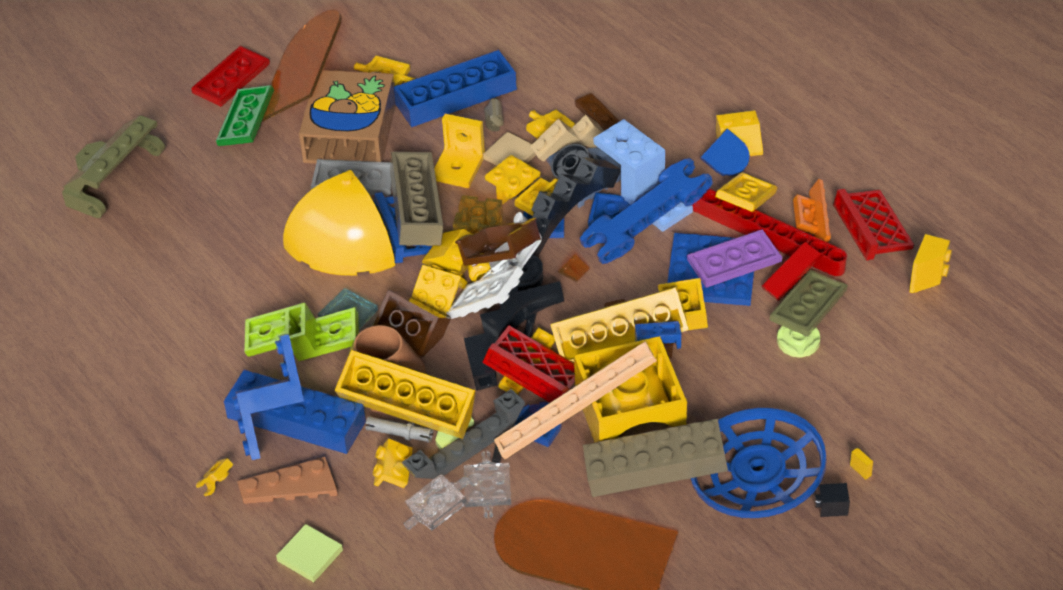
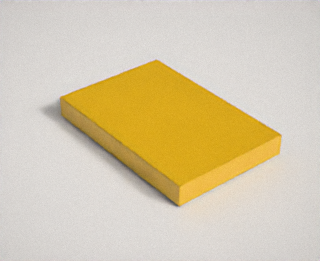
[716,172,777,212]

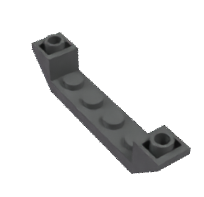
[402,389,525,480]

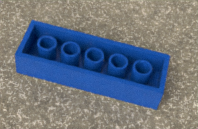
[394,50,517,127]
[224,370,366,454]

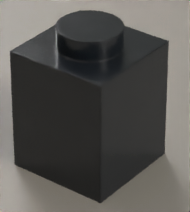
[814,483,850,517]

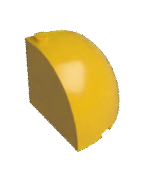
[283,170,395,276]

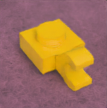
[196,458,233,496]

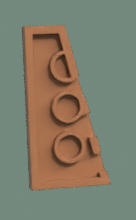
[237,457,338,504]

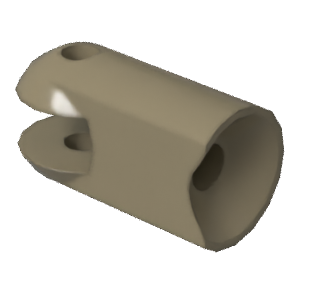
[484,99,504,132]

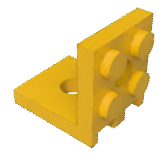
[434,114,485,188]

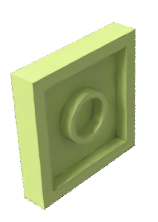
[276,524,343,582]

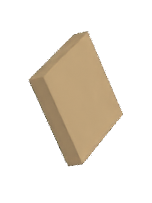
[483,132,536,166]

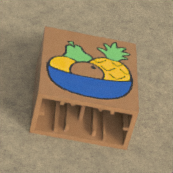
[299,70,396,163]

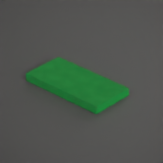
[216,85,274,146]

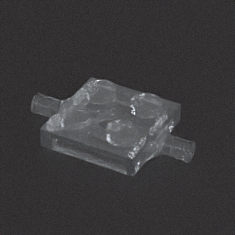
[464,451,511,518]
[403,474,471,531]

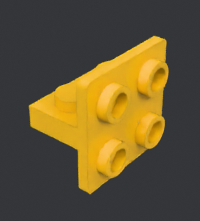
[485,155,540,204]

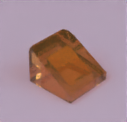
[558,254,590,282]

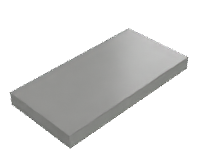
[311,159,392,196]

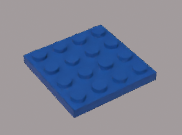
[667,233,754,306]

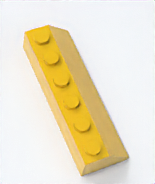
[550,286,689,363]
[335,350,475,439]

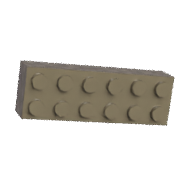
[390,152,443,246]
[583,419,728,497]

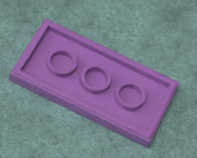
[687,229,782,288]

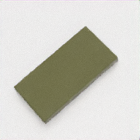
[770,269,848,337]

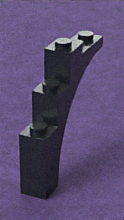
[531,157,621,257]
[464,281,564,391]

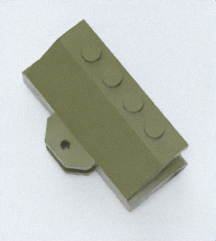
[62,115,165,218]

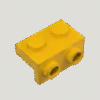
[514,178,558,216]
[372,438,413,488]

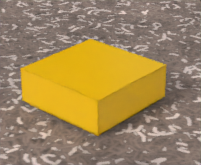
[850,448,873,480]

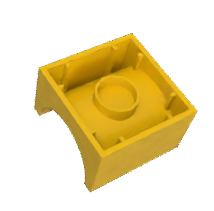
[574,336,687,442]

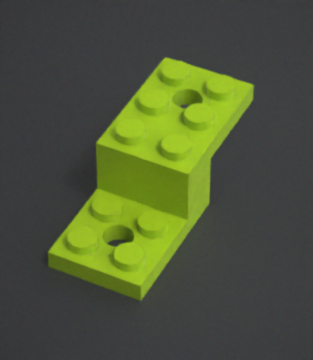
[244,303,359,361]

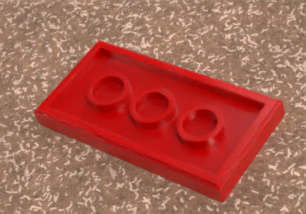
[191,46,270,107]

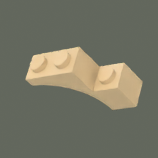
[530,115,604,162]

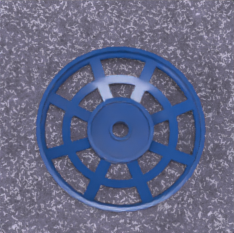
[690,408,827,518]

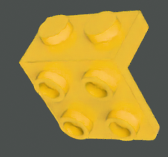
[411,265,467,316]

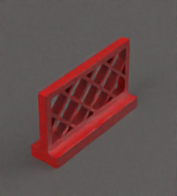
[833,189,914,261]
[483,325,575,403]

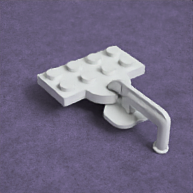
[447,212,542,319]

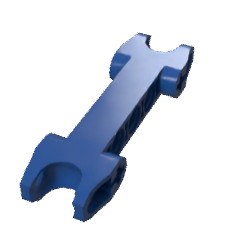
[580,158,713,264]

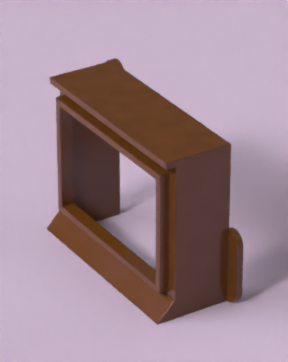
[455,218,541,266]

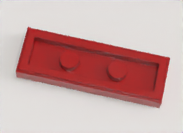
[762,242,821,301]

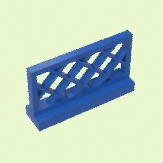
[374,192,432,263]

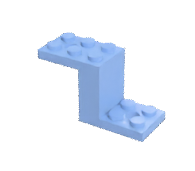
[593,119,693,232]

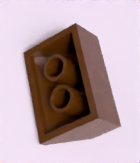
[373,290,451,357]

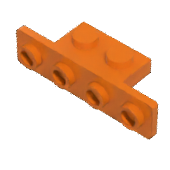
[793,179,831,243]

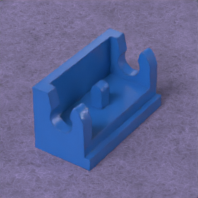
[635,321,682,349]

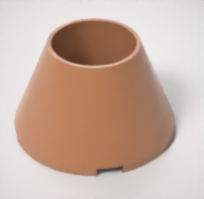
[339,325,426,412]

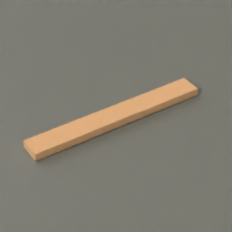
[494,342,657,459]

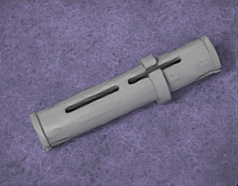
[365,416,433,443]

